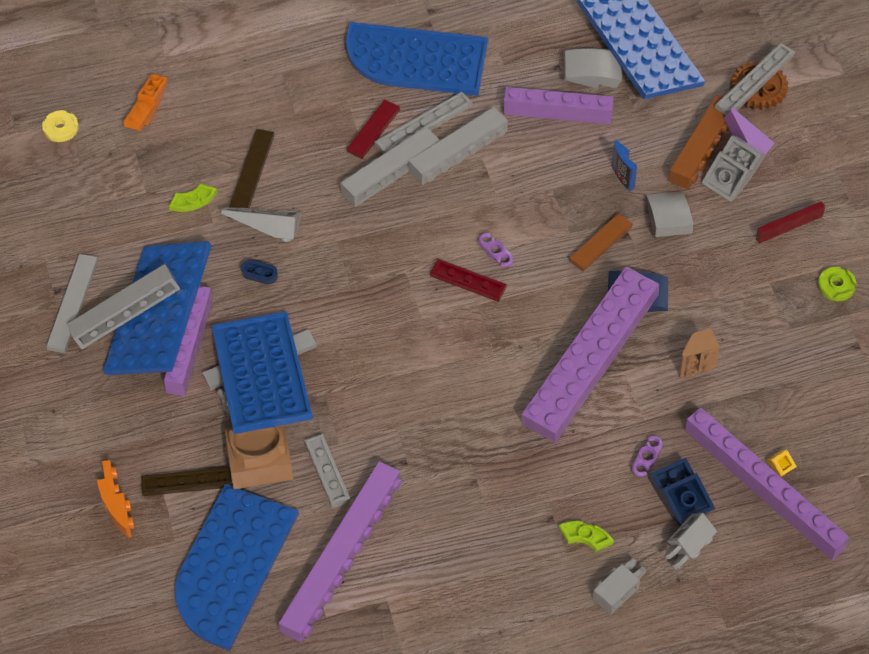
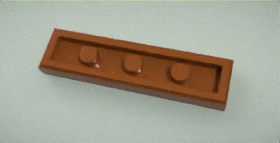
[569,213,633,272]

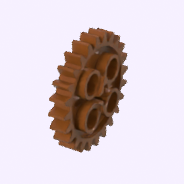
[730,60,788,111]

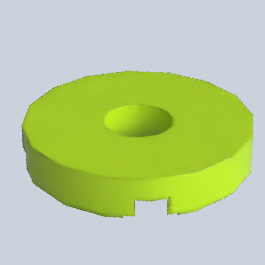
[818,266,857,301]

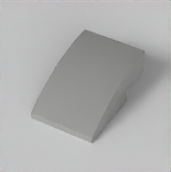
[564,49,622,89]
[702,136,766,202]
[646,191,693,237]

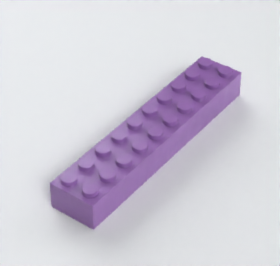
[522,266,659,443]

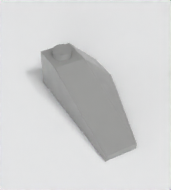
[221,207,302,242]

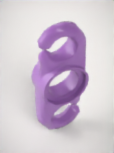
[478,233,513,267]
[632,436,663,477]

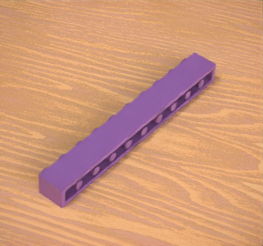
[685,408,849,561]
[279,462,402,643]

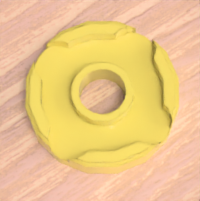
[42,110,79,142]

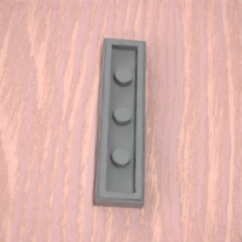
[304,434,351,508]

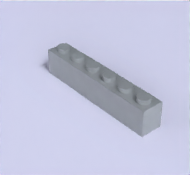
[409,107,508,185]
[341,127,440,207]
[67,264,180,349]

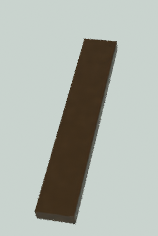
[227,129,274,219]
[141,467,233,496]

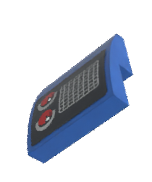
[612,140,637,191]

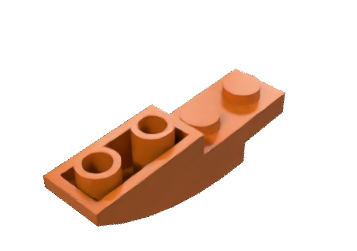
[124,74,168,131]
[97,460,134,538]

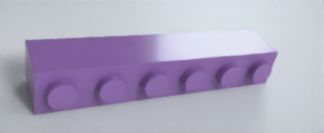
[504,87,613,124]
[164,286,213,396]

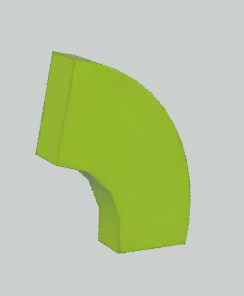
[169,184,218,212]
[558,521,614,552]

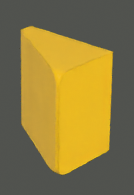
[766,449,797,477]

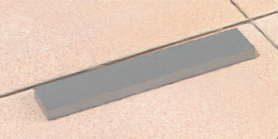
[715,43,795,115]
[375,92,473,154]
[46,254,98,353]
[202,329,317,391]

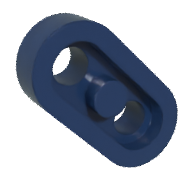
[241,260,278,284]

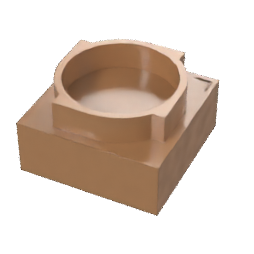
[225,425,294,489]

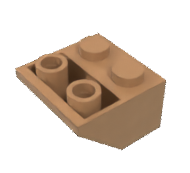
[679,328,720,378]

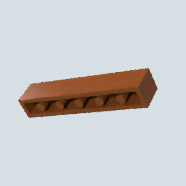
[668,95,729,190]

